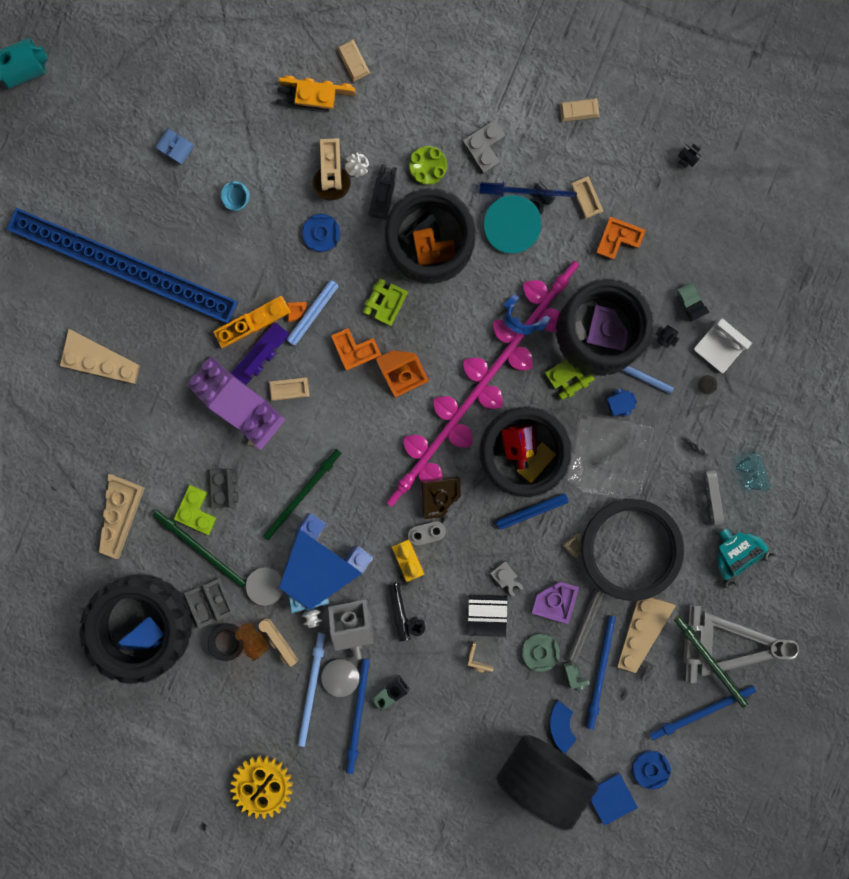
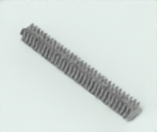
[566,587,604,662]

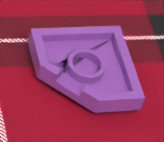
[586,305,629,352]
[531,581,579,624]

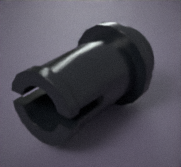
[532,181,556,206]

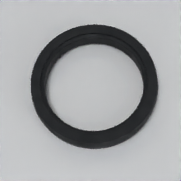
[582,499,684,601]

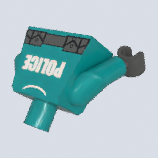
[717,529,776,590]

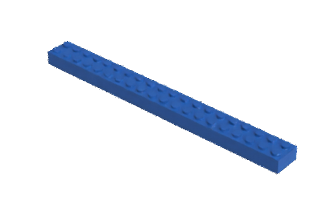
[7,208,238,323]

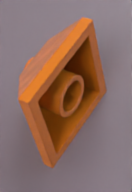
[376,350,429,398]

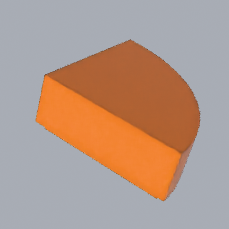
[287,302,307,322]

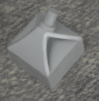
[328,600,373,660]

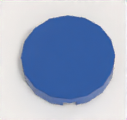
[302,214,341,253]
[632,750,671,790]

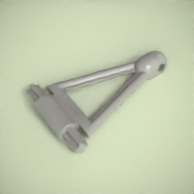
[683,605,799,683]

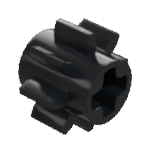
[677,143,701,168]
[655,325,679,349]

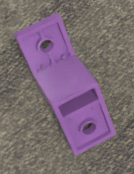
[187,356,286,450]

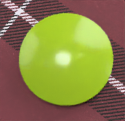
[409,146,447,185]

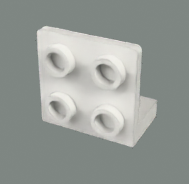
[694,318,752,373]

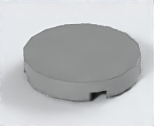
[246,567,283,606]

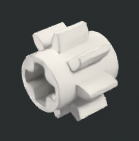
[345,153,369,178]

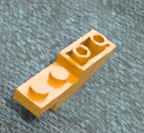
[213,296,291,349]

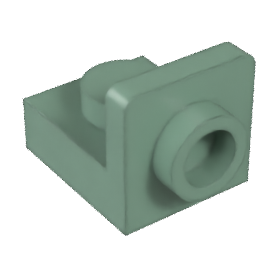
[563,662,589,691]

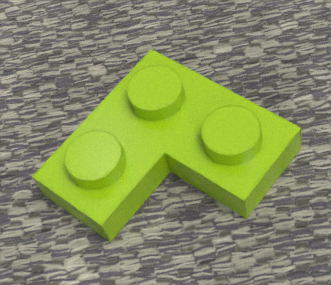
[174,485,218,535]

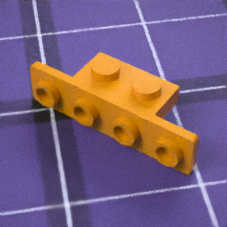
[278,75,356,110]

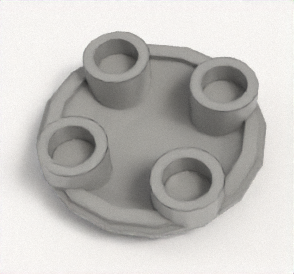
[322,659,359,697]

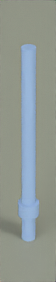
[298,632,325,747]

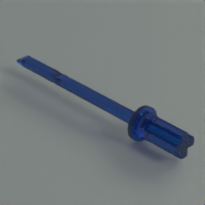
[480,182,577,197]

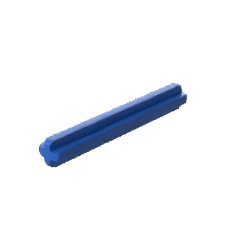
[496,493,569,530]

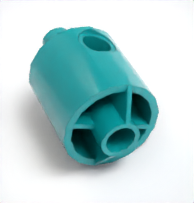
[0,37,48,90]

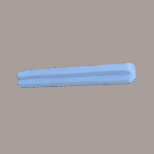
[287,280,338,346]

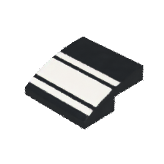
[468,595,507,637]

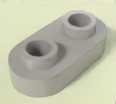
[408,521,446,545]

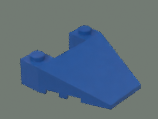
[279,513,373,610]

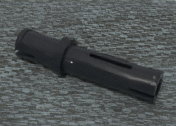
[388,582,411,642]

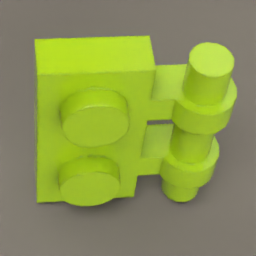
[363,278,409,327]
[545,359,595,400]

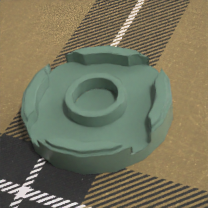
[522,633,560,672]

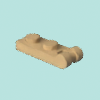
[320,138,342,190]
[259,618,299,667]

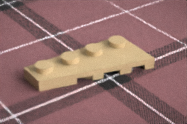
[60,329,140,384]
[99,474,145,559]
[617,597,676,673]

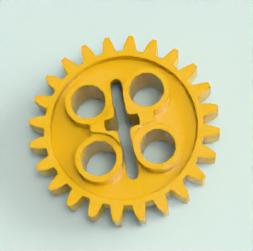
[230,755,293,819]

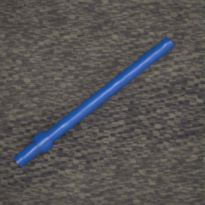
[586,615,616,730]
[346,658,370,774]
[649,685,756,741]

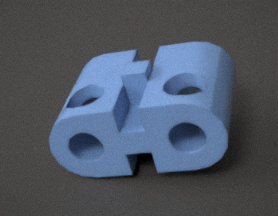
[155,128,195,165]

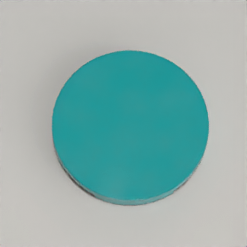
[484,195,542,253]

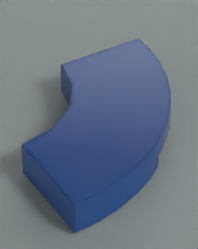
[550,700,577,754]

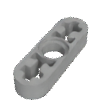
[704,470,724,526]

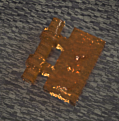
[235,623,270,661]

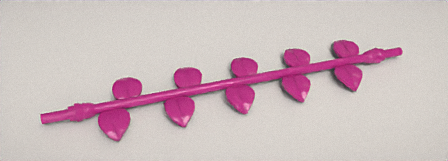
[386,261,580,507]

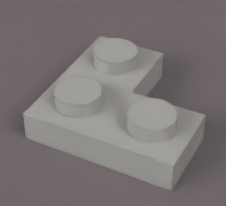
[463,120,506,174]

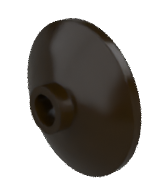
[312,168,351,201]

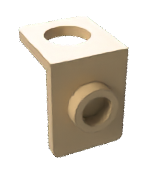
[467,641,494,672]

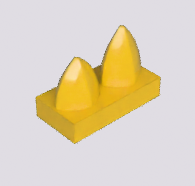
[392,539,424,582]

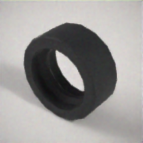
[207,623,246,661]

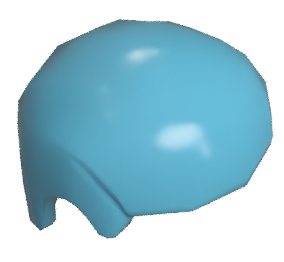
[221,181,250,211]

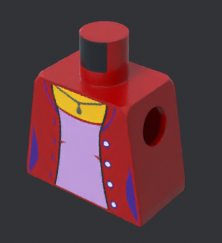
[502,424,537,470]

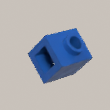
[605,388,637,417]

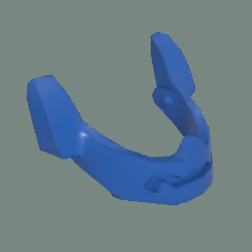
[503,295,550,335]

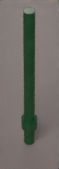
[263,448,342,540]
[152,510,246,588]
[674,615,748,708]

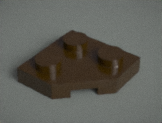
[422,476,461,519]

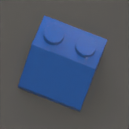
[116,617,165,651]

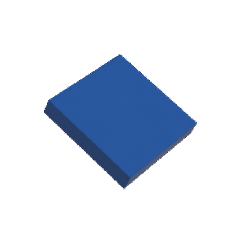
[591,773,638,826]

